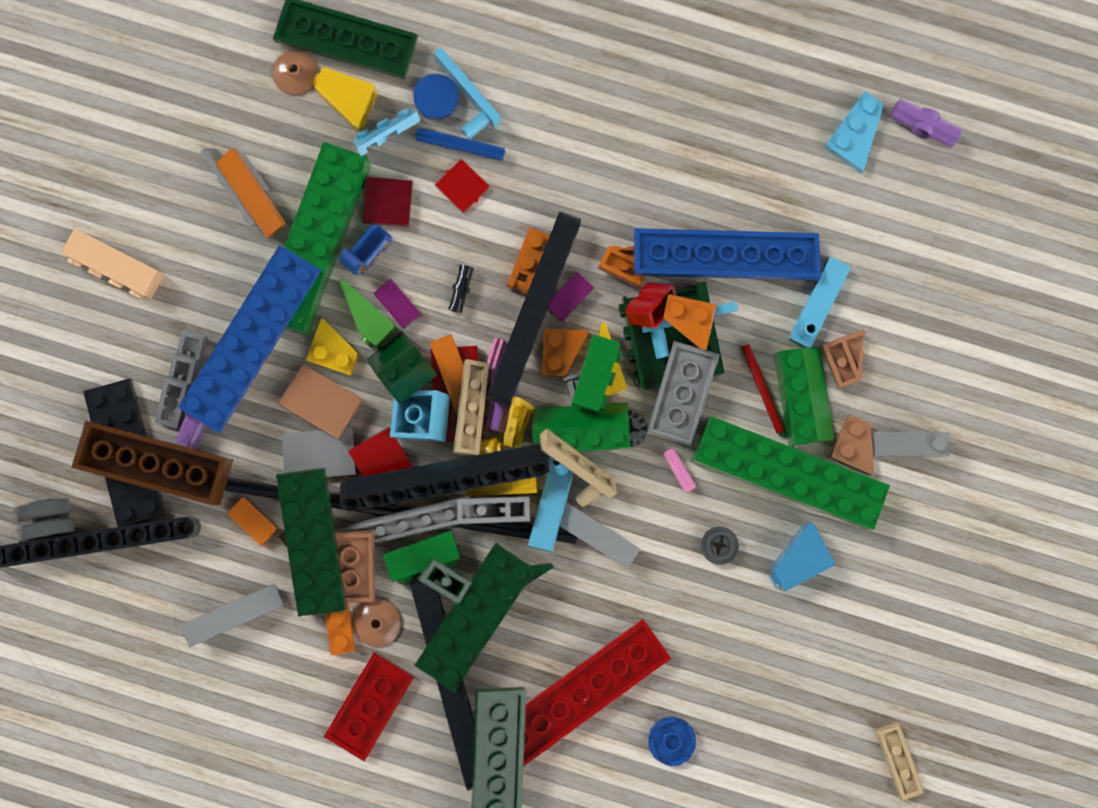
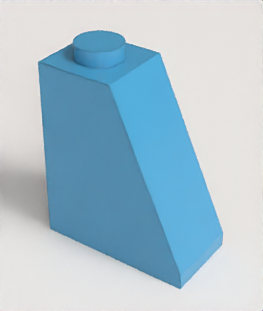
[769,522,836,591]

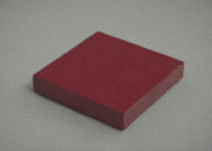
[362,177,413,227]

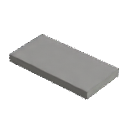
[647,341,720,445]

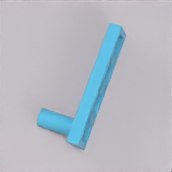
[434,47,501,140]
[788,257,851,348]
[642,301,739,359]
[528,457,574,553]

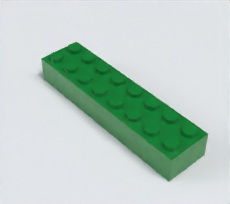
[284,142,371,336]
[691,416,890,530]

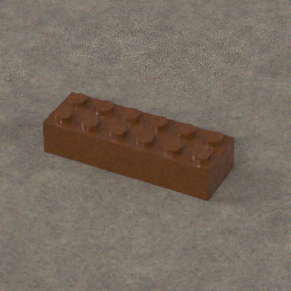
[71,421,234,506]

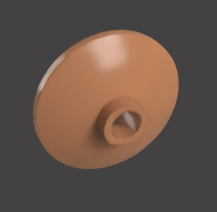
[272,50,318,95]
[353,599,401,647]

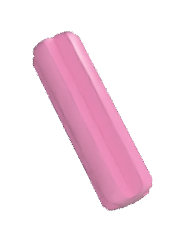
[487,338,506,384]
[663,448,696,492]

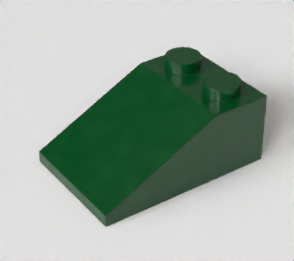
[366,331,437,404]

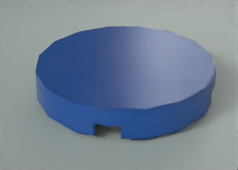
[413,73,459,120]
[648,716,696,766]

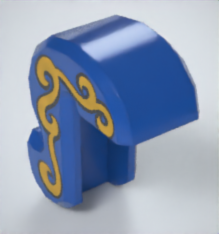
[340,224,392,276]

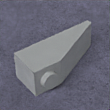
[871,432,950,458]
[457,495,530,524]

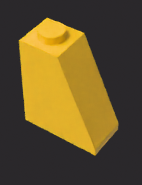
[314,67,378,133]

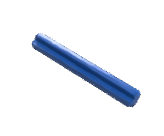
[415,128,505,161]

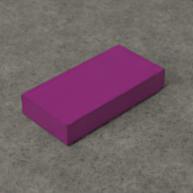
[548,272,594,322]
[373,279,421,329]

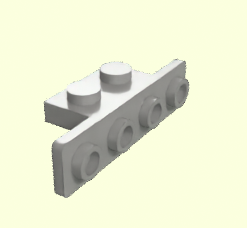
[201,148,270,227]

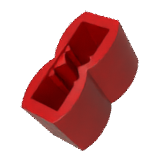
[625,282,677,328]

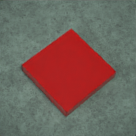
[348,426,413,476]

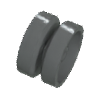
[14,498,75,542]

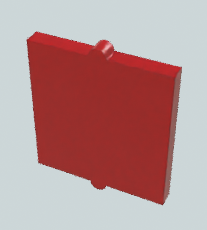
[435,159,490,214]

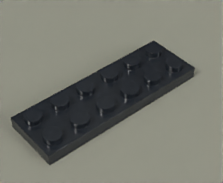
[83,378,167,527]

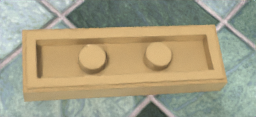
[875,722,924,801]

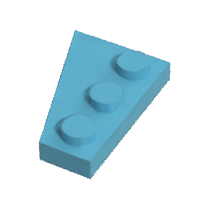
[824,91,884,174]
[353,108,421,156]

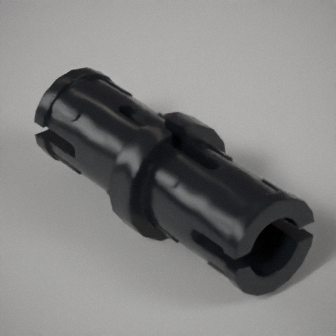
[448,264,474,313]

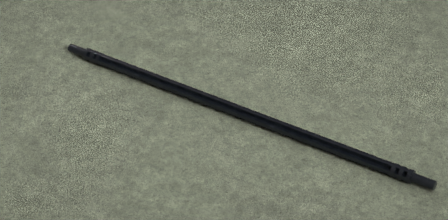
[225,477,577,544]

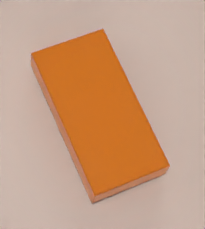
[227,496,279,546]

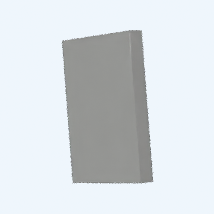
[282,428,357,477]

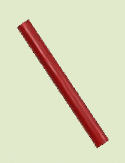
[741,344,785,434]

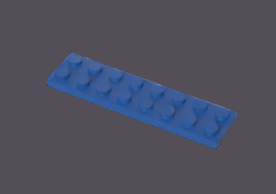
[633,228,821,280]
[178,245,321,433]

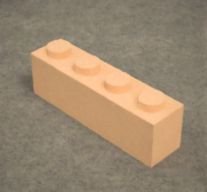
[61,228,164,299]

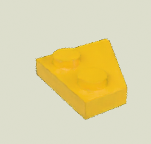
[306,318,359,376]
[503,396,535,449]

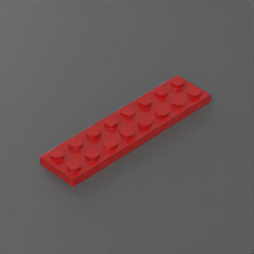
[523,618,672,767]

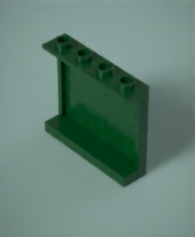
[618,281,725,391]

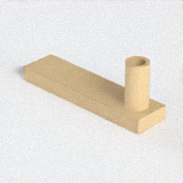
[452,359,489,456]
[540,429,617,507]

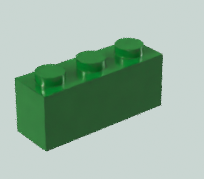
[571,334,623,413]
[383,530,462,585]

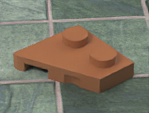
[820,329,865,389]
[829,414,874,476]

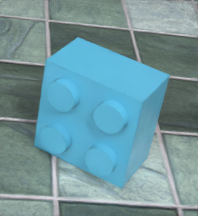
[390,390,450,442]

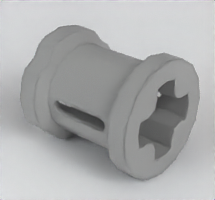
[563,373,581,401]

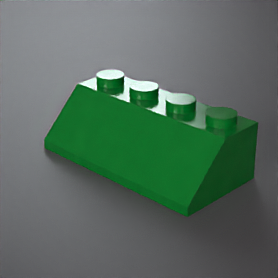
[774,348,835,446]
[532,402,631,453]

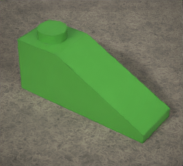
[340,279,397,349]

